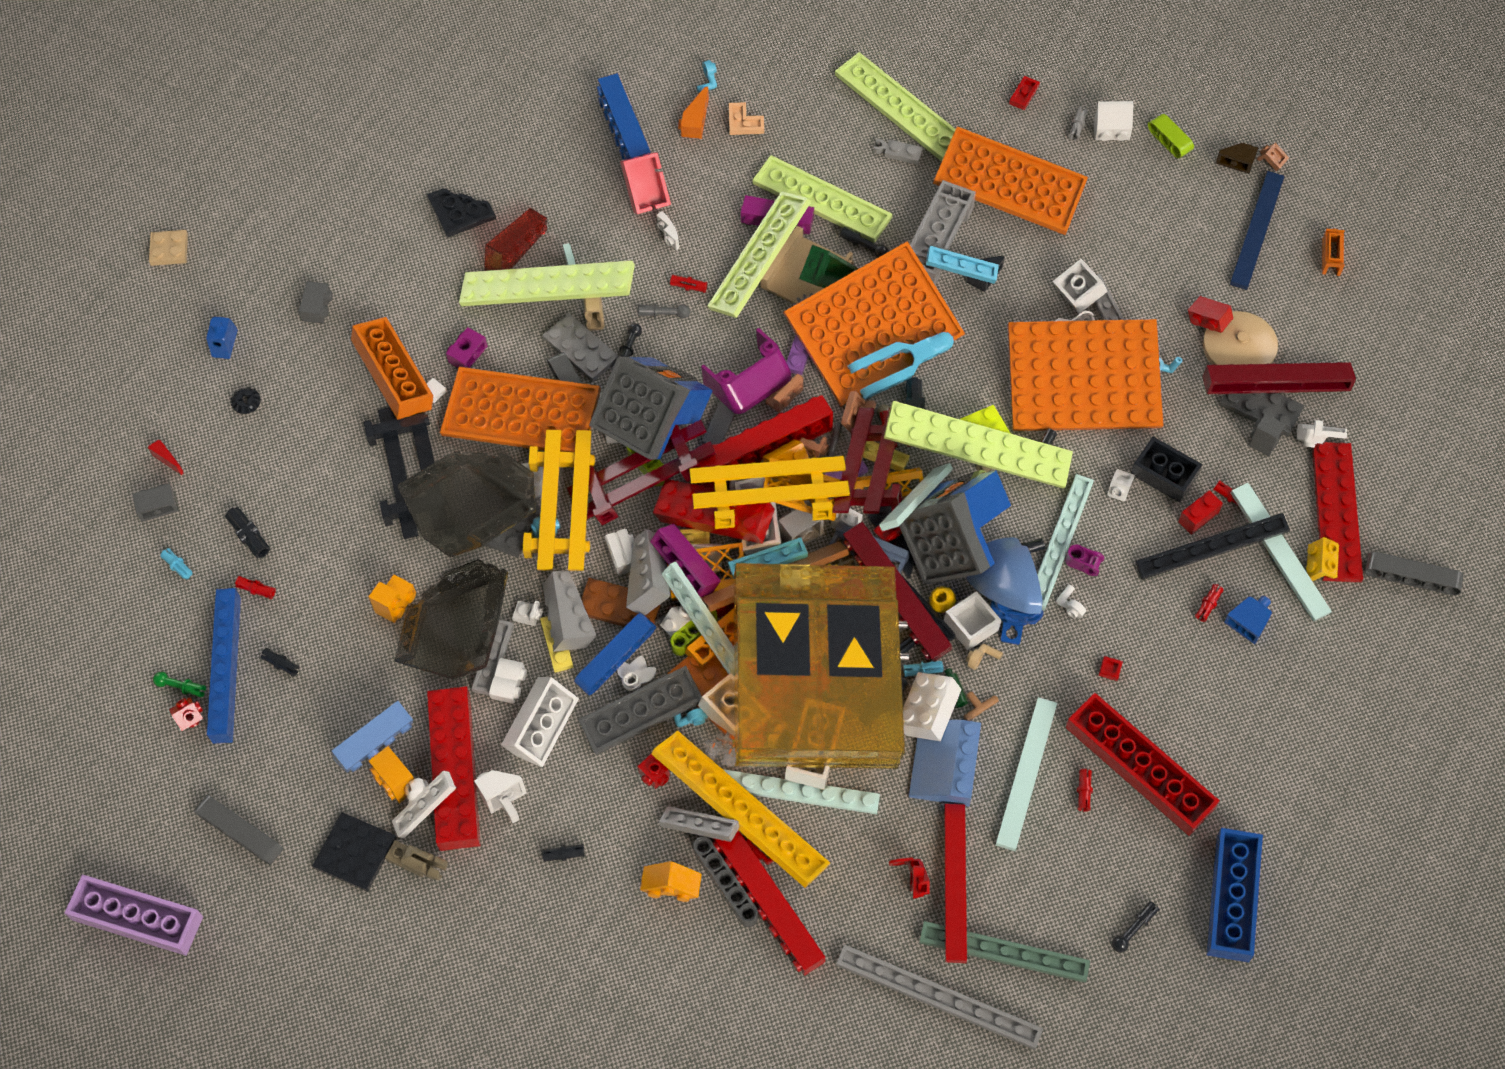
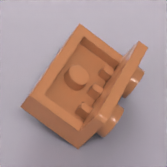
[766,374,804,413]
[841,391,876,433]

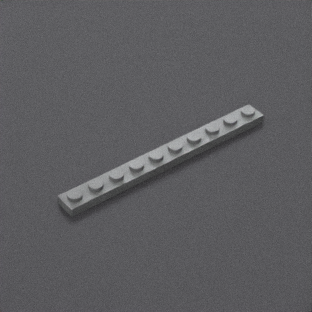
[836,944,1043,1050]

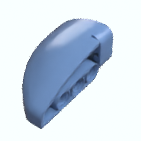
[967,537,1042,614]

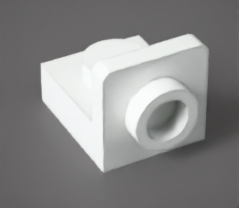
[1107,469,1135,501]
[830,508,862,529]
[512,601,543,626]

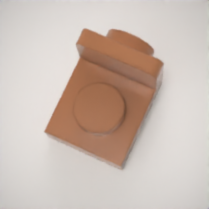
[1257,142,1289,171]
[800,436,829,458]

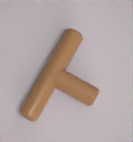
[963,691,999,721]

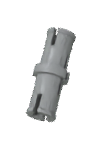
[1069,107,1088,141]

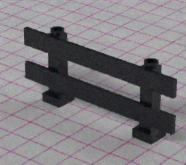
[363,407,449,539]

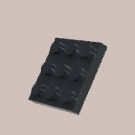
[312,812,397,892]

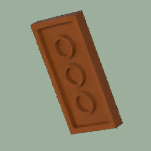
[581,578,662,627]

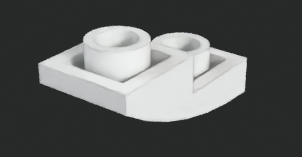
[657,211,679,250]

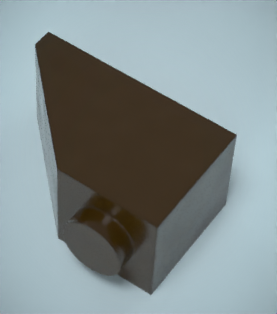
[1215,142,1258,174]

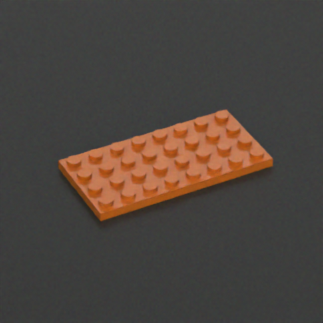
[933,126,1088,235]
[440,367,601,452]

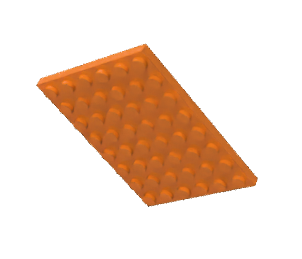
[783,241,965,407]
[1008,319,1163,431]

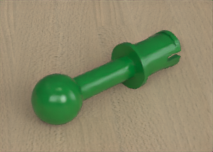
[153,672,206,698]

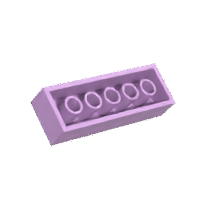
[64,874,203,956]

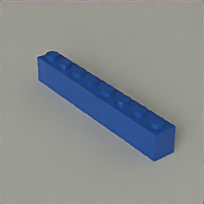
[207,588,241,744]

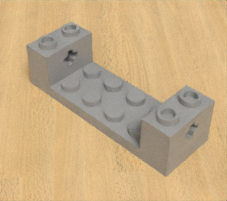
[910,180,976,286]

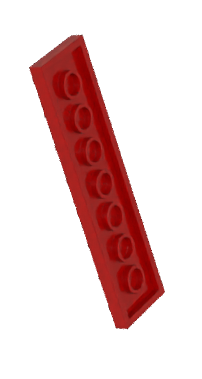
[1312,442,1363,583]

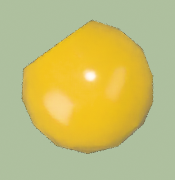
[929,586,956,613]

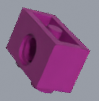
[446,327,488,368]

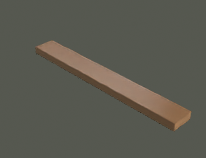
[701,541,849,612]

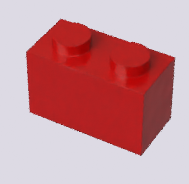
[1188,296,1234,333]
[1178,490,1223,535]

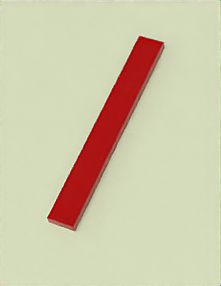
[944,804,967,963]

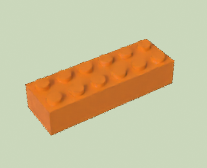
[351,317,434,420]

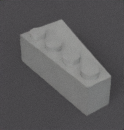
[626,529,670,615]
[543,570,596,652]

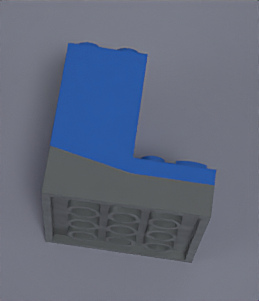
[589,357,713,460]
[899,470,1011,584]

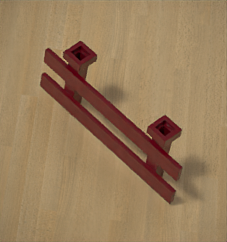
[832,408,912,514]
[567,419,716,525]

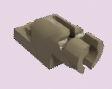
[385,840,448,880]

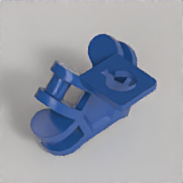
[990,601,1043,645]

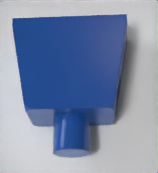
[206,317,238,359]
[1224,596,1272,645]

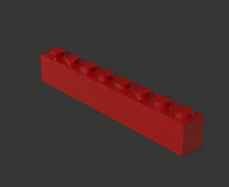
[712,830,826,976]

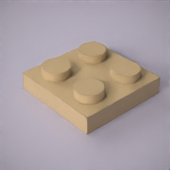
[149,230,188,266]

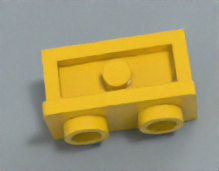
[1306,537,1339,581]

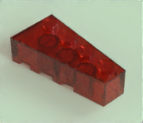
[484,208,547,271]

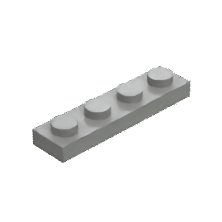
[472,619,514,696]
[659,806,740,842]

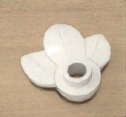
[617,656,656,691]

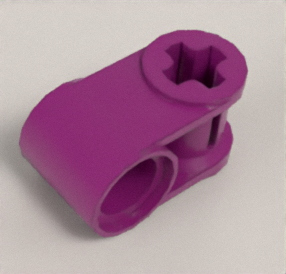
[1065,544,1105,576]

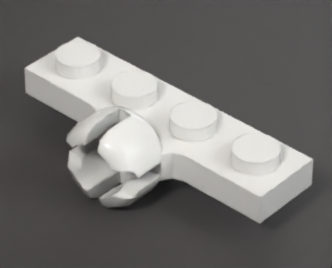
[392,771,456,838]

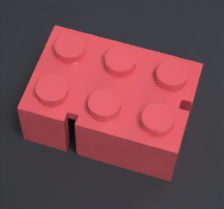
[620,152,671,214]

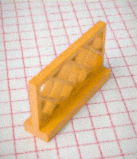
[763,457,840,521]
[666,542,747,601]

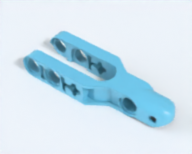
[847,332,954,399]

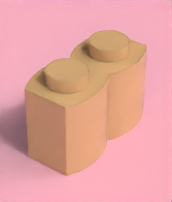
[583,297,604,331]

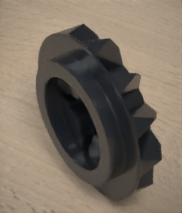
[231,387,261,414]

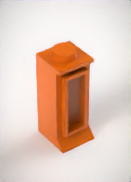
[1322,228,1345,276]

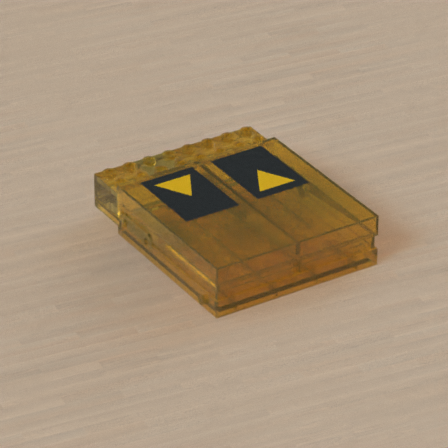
[732,563,909,769]

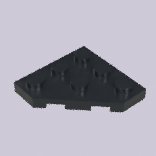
[427,188,496,238]

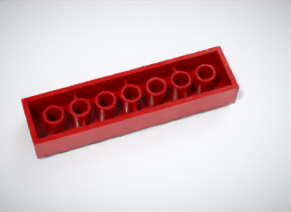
[694,395,833,488]
[427,686,481,851]
[1065,693,1220,836]

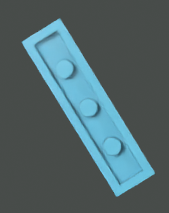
[926,246,999,284]
[728,537,808,582]

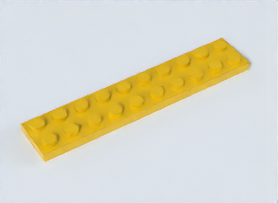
[651,731,830,888]

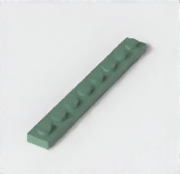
[919,921,1090,983]

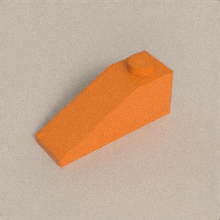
[678,87,709,139]

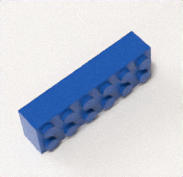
[596,73,651,160]
[1206,828,1263,963]

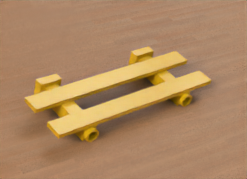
[523,430,595,571]
[690,456,850,529]

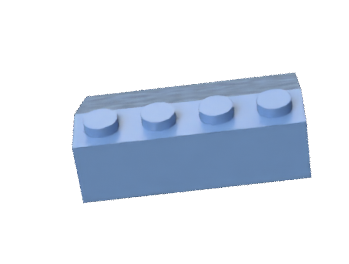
[332,701,413,773]
[909,720,981,807]

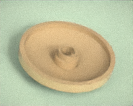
[1203,311,1278,365]

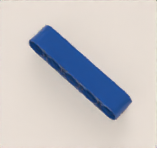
[574,613,656,695]

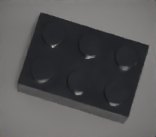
[1131,437,1203,503]

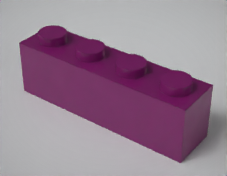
[741,195,814,235]
[650,524,721,598]

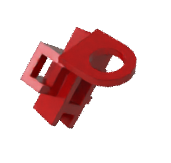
[889,857,930,899]

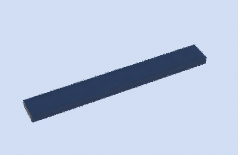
[1230,171,1285,290]

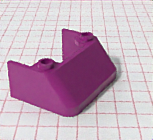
[701,328,792,414]

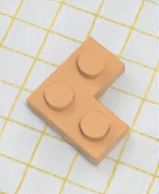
[729,102,764,135]

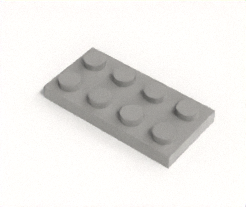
[542,313,618,382]

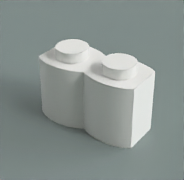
[489,658,527,704]

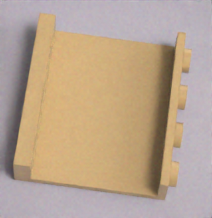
[760,226,854,304]

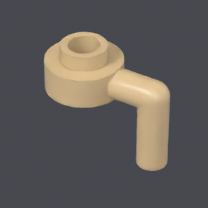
[966,644,1003,670]

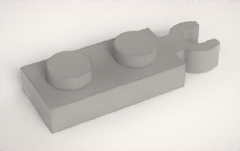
[873,139,923,165]

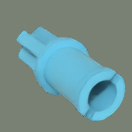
[160,548,193,579]
[903,661,943,677]

